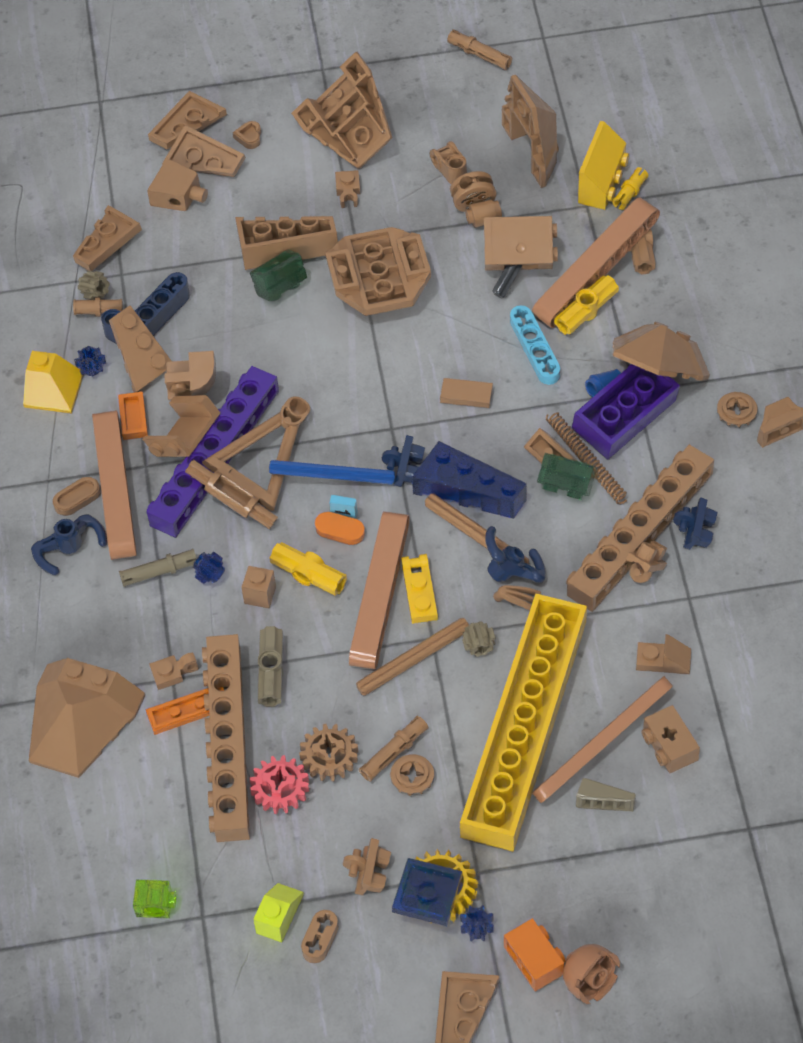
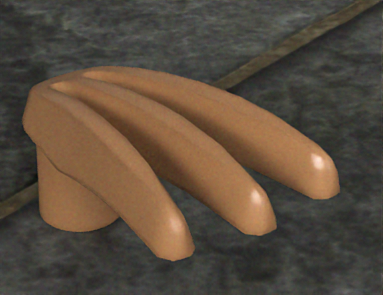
[493,585,541,611]

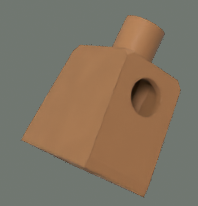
[147,158,208,211]

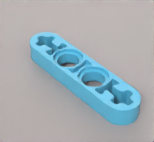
[510,305,560,385]

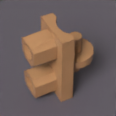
[626,541,667,583]
[343,838,391,896]

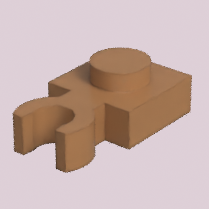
[335,170,360,208]

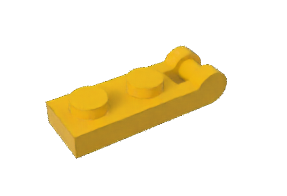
[401,554,438,624]

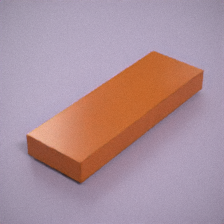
[145,687,225,735]

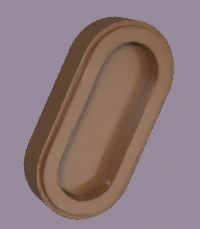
[53,477,100,516]

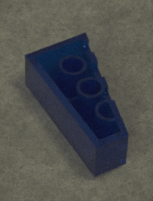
[412,441,527,519]

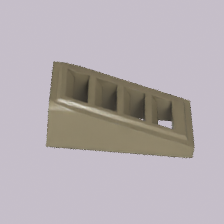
[576,778,636,812]

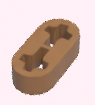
[301,910,338,963]

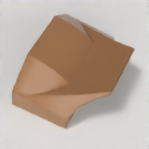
[757,397,803,448]

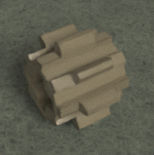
[78,270,110,300]
[462,621,496,657]

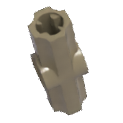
[258,626,283,707]

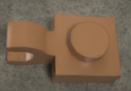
[149,652,199,690]

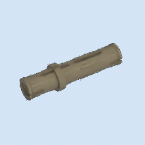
[119,548,198,587]

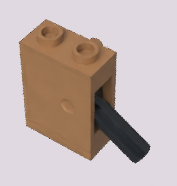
[484,216,558,298]

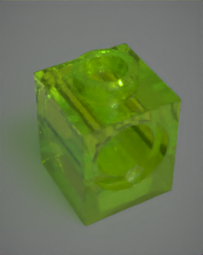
[133,879,176,918]

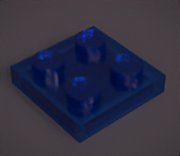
[392,858,463,927]

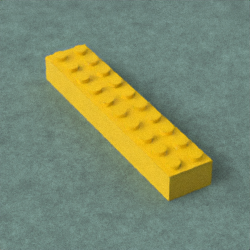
[460,594,587,852]

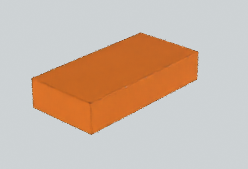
[118,391,148,440]

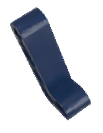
[101,272,190,344]

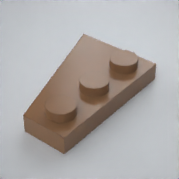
[148,91,227,150]
[435,971,500,1043]

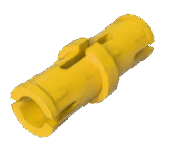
[612,167,648,210]

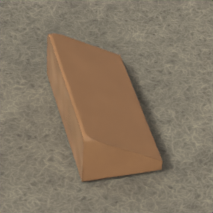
[524,428,579,479]

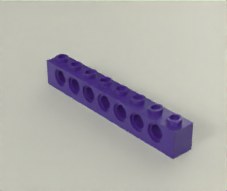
[146,366,279,538]

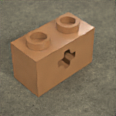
[641,705,700,774]

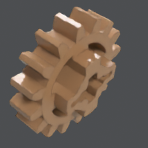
[299,724,359,781]

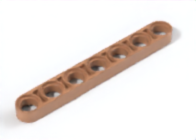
[532,676,673,803]

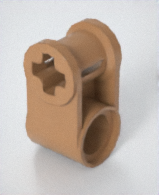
[429,141,467,184]

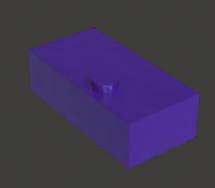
[571,364,680,460]

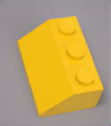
[578,121,629,210]

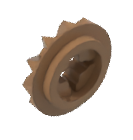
[717,392,757,428]
[390,754,434,796]

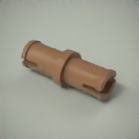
[73,297,123,317]

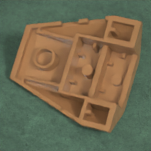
[291,52,393,169]
[501,75,559,188]
[612,321,710,381]
[29,658,145,778]

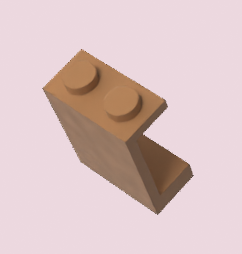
[142,395,220,457]

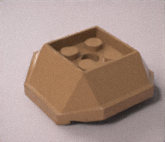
[325,227,431,316]

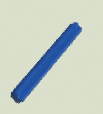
[269,460,395,484]

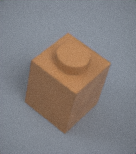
[241,566,276,608]

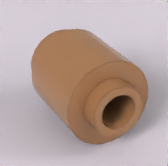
[465,199,502,228]

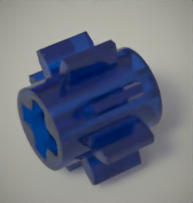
[74,346,106,377]
[192,551,225,584]
[460,905,494,942]

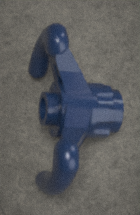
[31,514,108,575]
[485,526,546,583]

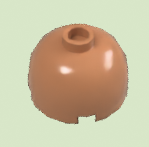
[563,944,620,1004]

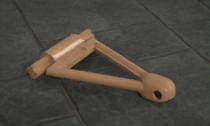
[185,396,310,529]

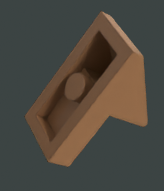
[636,634,691,674]

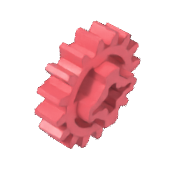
[250,755,309,814]

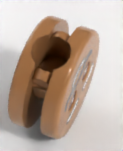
[450,171,497,212]

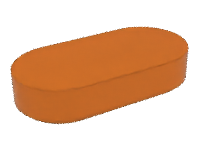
[315,512,365,545]

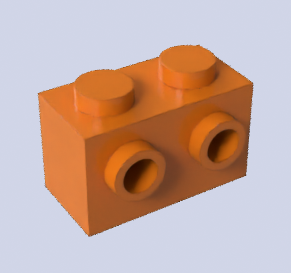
[504,918,566,992]

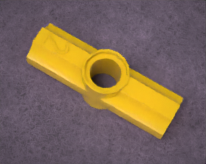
[554,275,619,335]
[269,542,347,596]

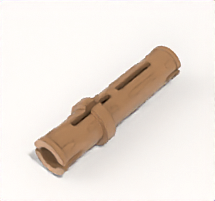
[447,29,513,70]
[359,716,429,782]

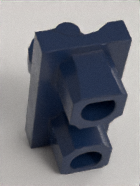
[381,435,425,487]
[673,497,718,550]

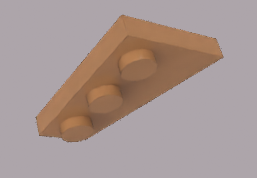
[162,125,246,177]
[73,205,142,271]
[109,305,172,392]

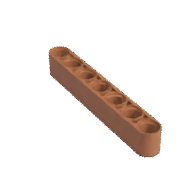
[532,197,660,328]
[92,410,137,560]
[349,511,409,669]

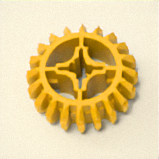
[402,849,478,925]

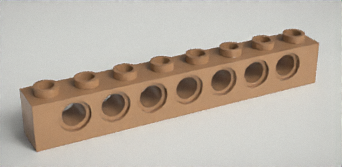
[566,444,714,612]
[202,634,250,842]

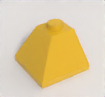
[23,351,84,414]

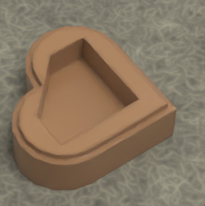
[232,121,261,149]

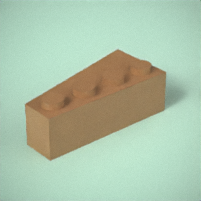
[235,216,338,270]

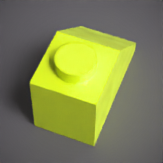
[253,883,304,943]

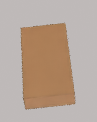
[440,378,493,408]

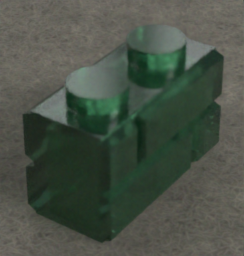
[250,249,308,301]
[537,453,597,500]

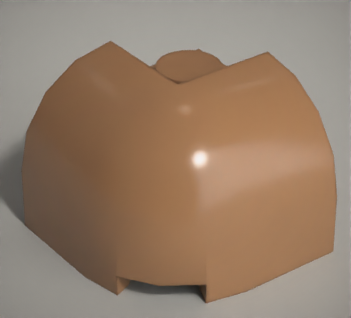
[164,351,216,401]

